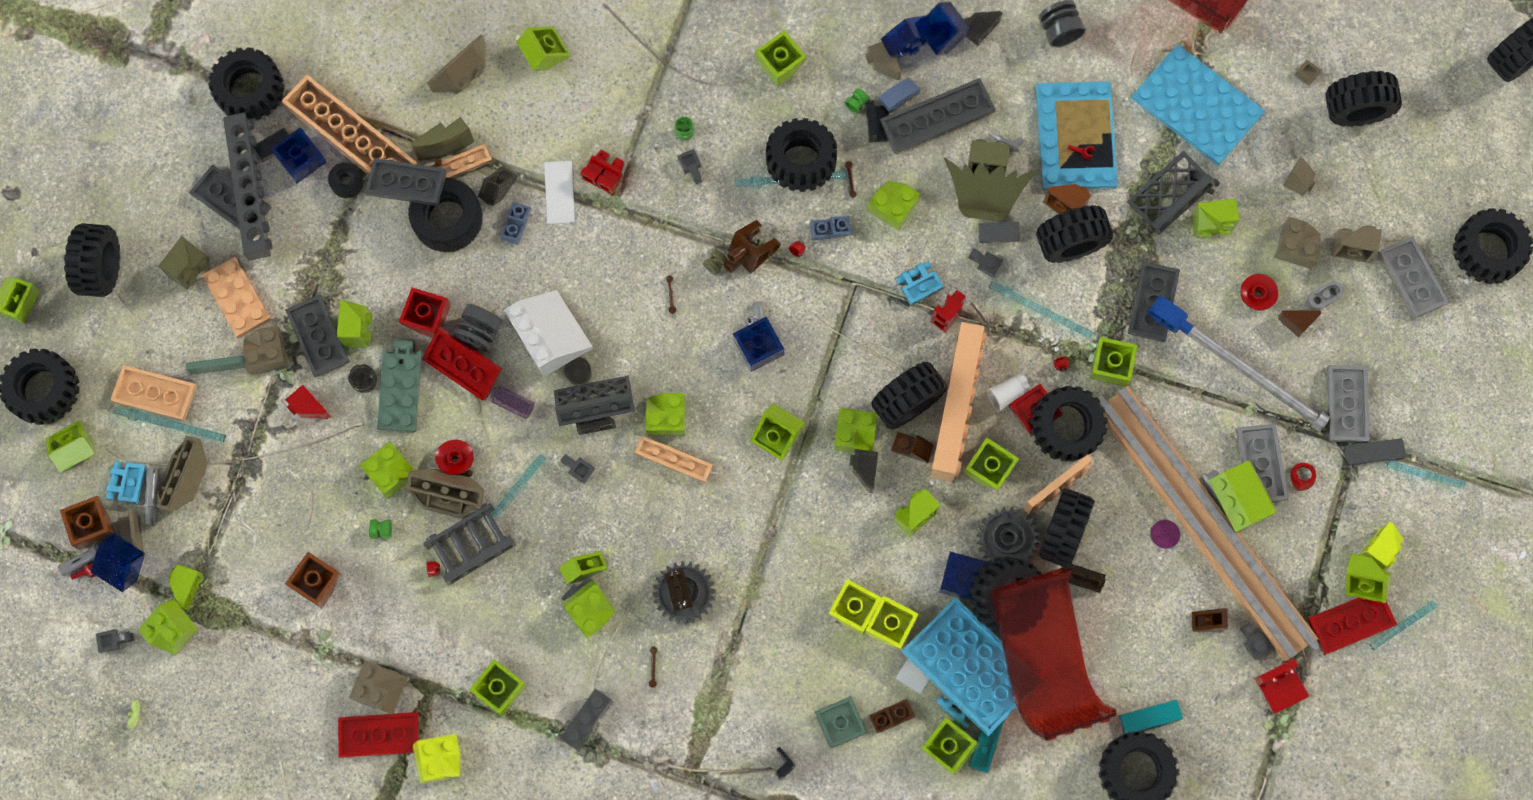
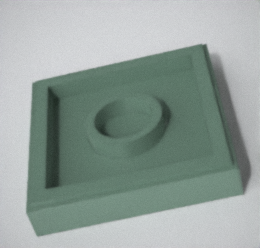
[815,696,867,749]

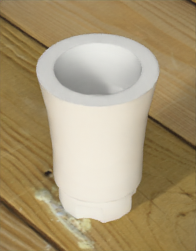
[985,374,1030,412]

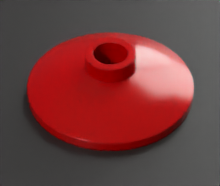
[1240,274,1279,311]
[435,440,474,475]

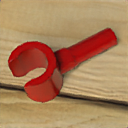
[1067,145,1095,160]
[70,565,100,580]

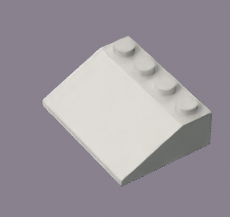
[504,290,593,377]

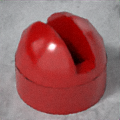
[789,241,806,258]
[1053,356,1069,372]
[426,561,441,577]

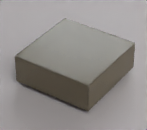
[1295,60,1322,86]

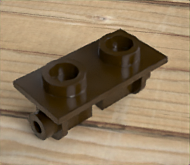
[1063,564,1106,593]
[664,569,693,612]

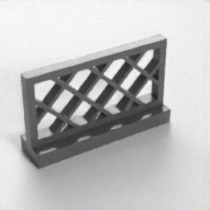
[1127,151,1215,235]
[554,375,635,426]

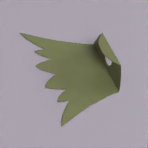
[944,157,1039,222]

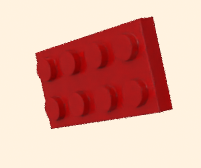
[422,327,503,401]
[1307,598,1398,655]
[338,712,420,758]

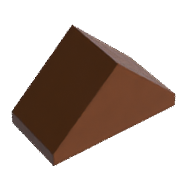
[1278,310,1321,338]
[1192,608,1228,632]

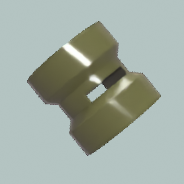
[703,249,729,276]

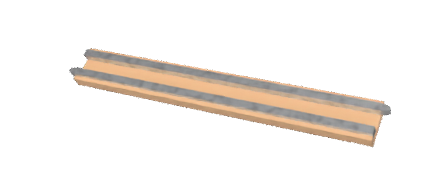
[1098,386,1319,662]

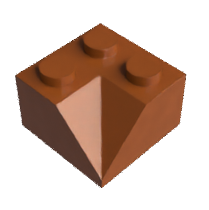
[60,496,116,550]
[285,552,340,609]

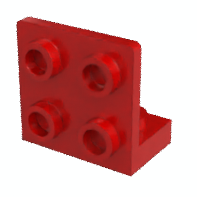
[1255,658,1309,714]

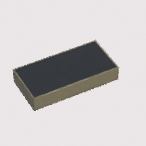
[254,127,294,163]

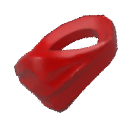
[1290,463,1317,491]

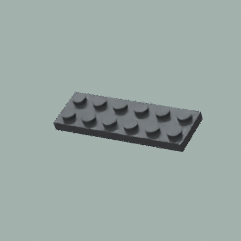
[879,78,996,154]

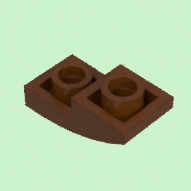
[869,699,915,734]

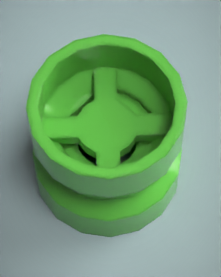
[844,88,870,114]
[675,116,694,140]
[369,520,392,539]

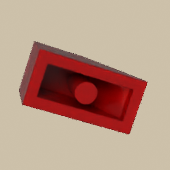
[285,385,331,419]

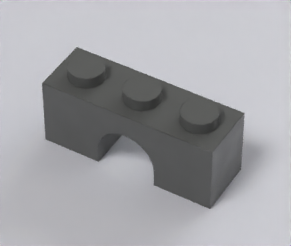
[560,688,613,752]

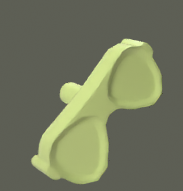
[127,700,140,728]

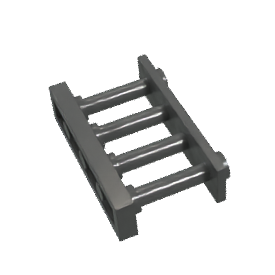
[423,503,516,586]

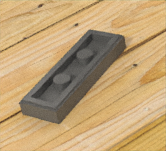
[1344,438,1406,466]

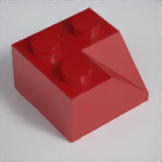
[399,287,451,338]

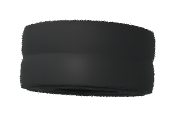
[328,162,364,198]

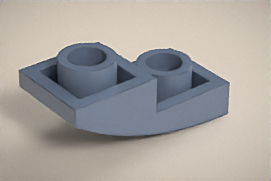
[878,78,920,112]
[500,202,531,245]
[810,216,852,240]

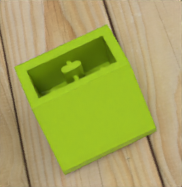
[0,277,40,324]

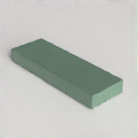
[186,356,245,375]

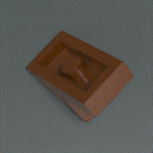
[891,432,934,463]

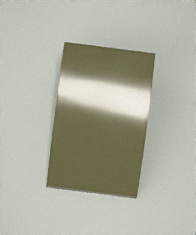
[410,117,475,160]

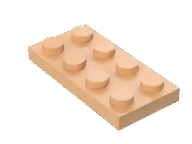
[202,257,271,339]
[110,365,197,421]
[1023,454,1093,515]

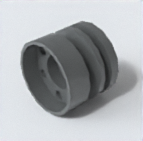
[1038,0,1086,47]
[452,304,503,351]

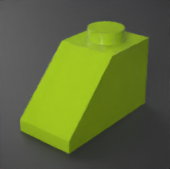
[559,551,608,585]
[169,564,203,611]

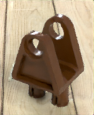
[724,220,781,273]

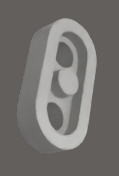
[1307,281,1344,310]

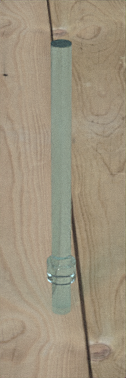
[735,171,847,188]
[989,281,1094,339]
[114,406,226,442]

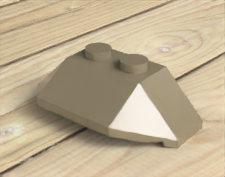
[427,34,486,92]
[156,436,208,512]
[406,469,485,518]

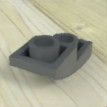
[979,222,1020,243]

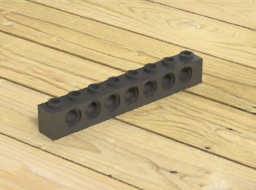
[223,113,273,261]

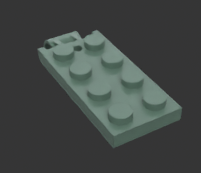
[377,338,422,432]

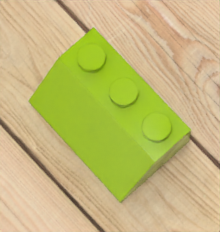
[1209,460,1277,532]

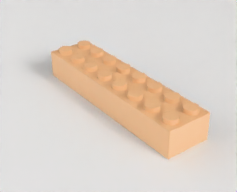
[282,74,418,175]
[930,322,987,482]

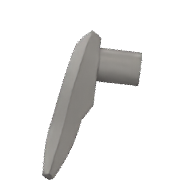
[988,133,1024,152]
[1203,470,1220,502]

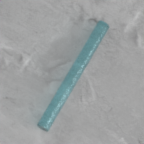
[491,454,545,519]
[1387,460,1466,489]
[1369,601,1437,650]

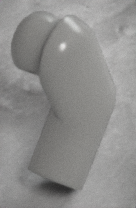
[746,301,765,328]

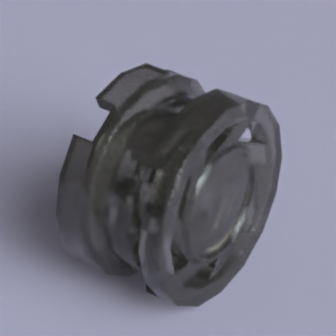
[564,357,592,386]
[348,364,377,393]

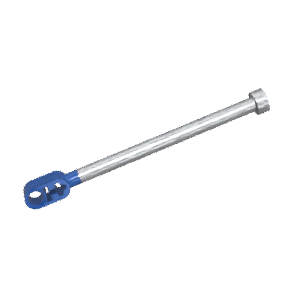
[1147,296,1330,432]

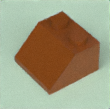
[1043,184,1091,214]

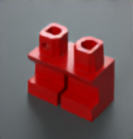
[580,149,625,195]
[931,290,966,333]

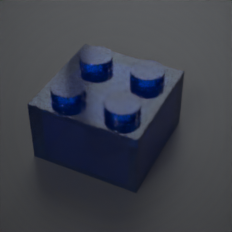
[916,2,971,55]
[881,15,937,58]
[270,127,327,184]
[733,316,784,372]
[91,533,145,593]
[939,551,987,601]

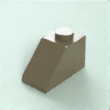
[865,39,901,80]
[1283,157,1316,196]

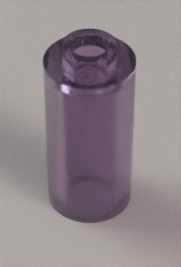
[490,386,535,419]

